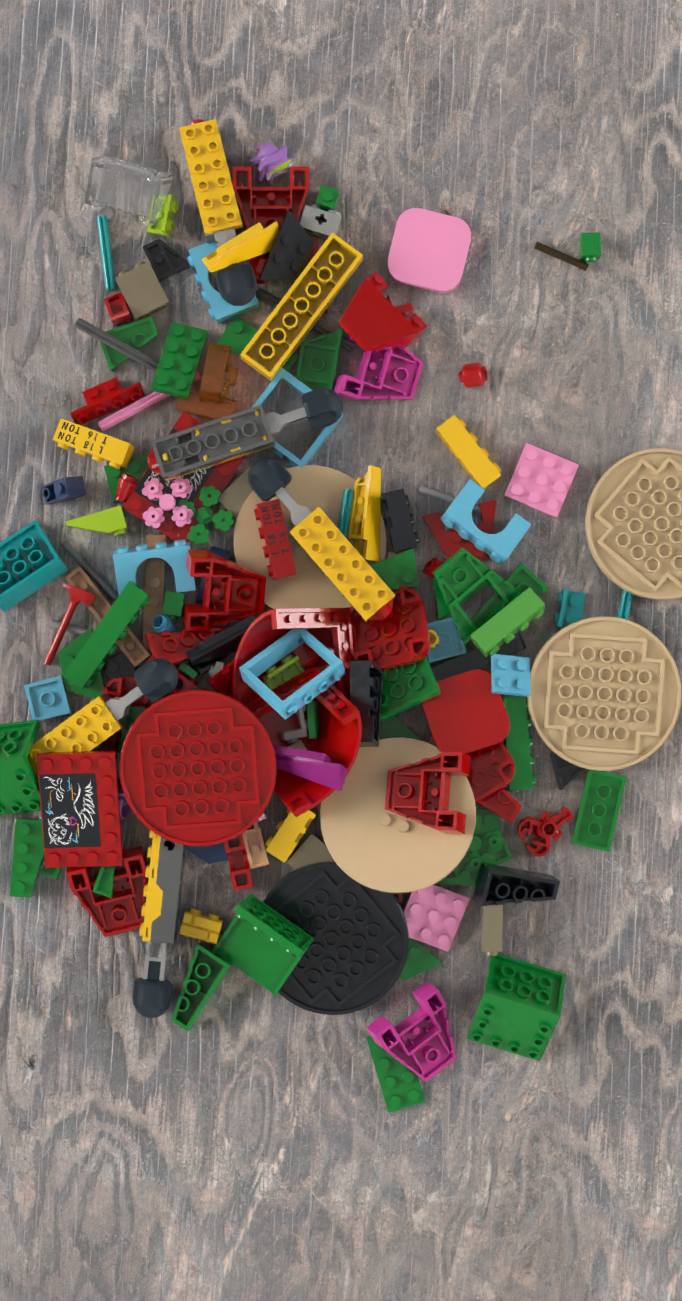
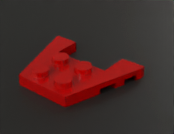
[423,500,496,562]

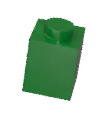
[316,185,339,211]
[579,232,601,263]
[162,591,186,620]

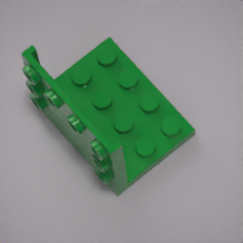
[0,720,41,815]
[212,894,314,996]
[466,953,566,1061]

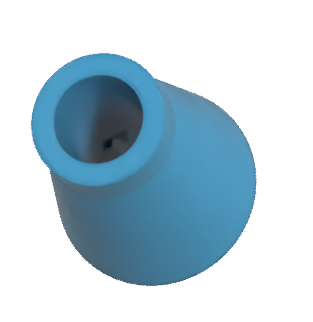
[152,614,179,633]

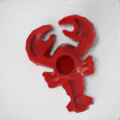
[517,806,573,857]

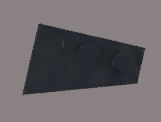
[380,488,419,554]

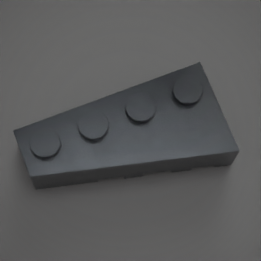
[350,661,384,747]
[472,863,560,907]

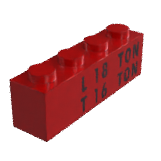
[254,499,297,580]

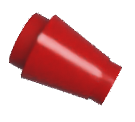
[115,473,137,503]

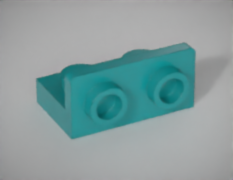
[553,589,586,629]

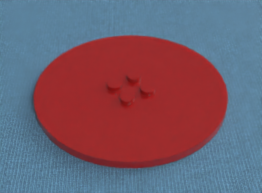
[120,690,277,846]

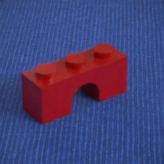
[224,833,254,891]

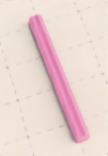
[98,371,201,431]

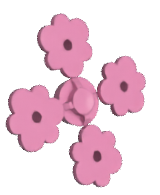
[142,477,193,528]

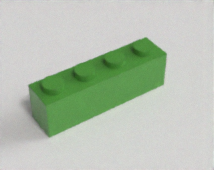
[470,587,545,657]

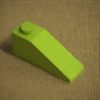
[65,505,129,536]

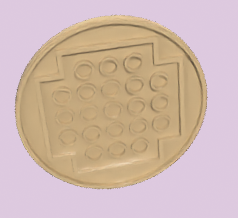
[585,448,682,600]
[233,465,387,609]
[527,616,681,771]
[320,737,476,893]

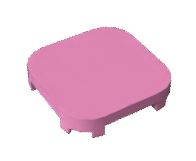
[387,208,471,294]

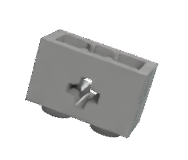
[300,204,342,240]

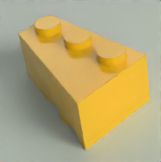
[265,809,317,863]

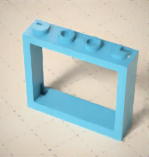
[253,368,343,468]
[239,629,346,719]

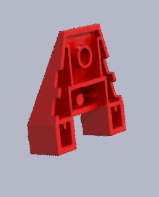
[233,167,310,231]
[339,272,428,352]
[182,550,267,631]
[385,752,471,835]
[66,846,147,937]

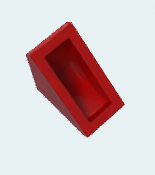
[104,292,132,326]

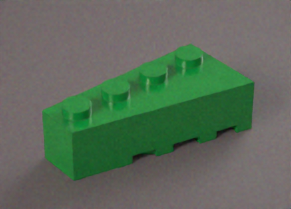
[9,818,45,898]
[171,943,232,1031]

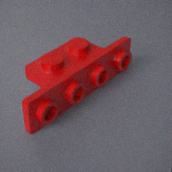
[70,377,146,425]

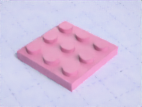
[504,443,579,518]
[403,884,470,952]

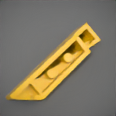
[202,222,278,272]
[348,465,381,562]

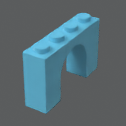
[187,242,259,324]
[440,479,532,564]
[113,540,196,595]

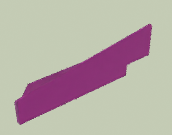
[274,745,348,791]

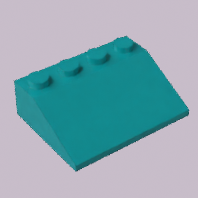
[0,520,68,612]

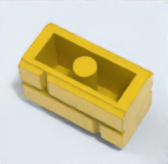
[179,908,224,944]

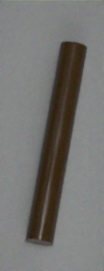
[534,242,589,271]

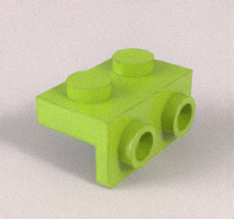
[146,194,178,237]
[262,655,305,690]

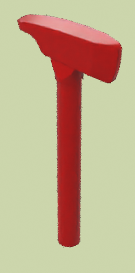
[44,584,96,666]

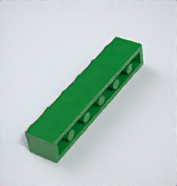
[62,581,150,690]
[501,694,536,791]

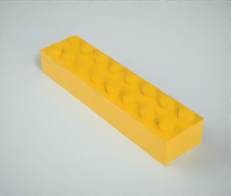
[240,232,363,381]

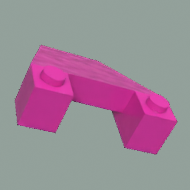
[333,335,424,400]
[366,981,456,1082]

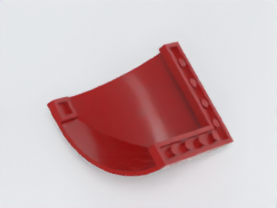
[232,607,354,705]
[245,666,362,817]

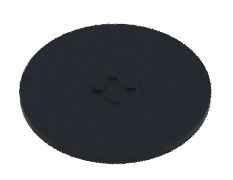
[263,861,409,1015]

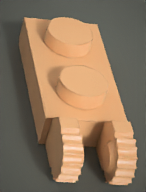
[243,822,269,869]

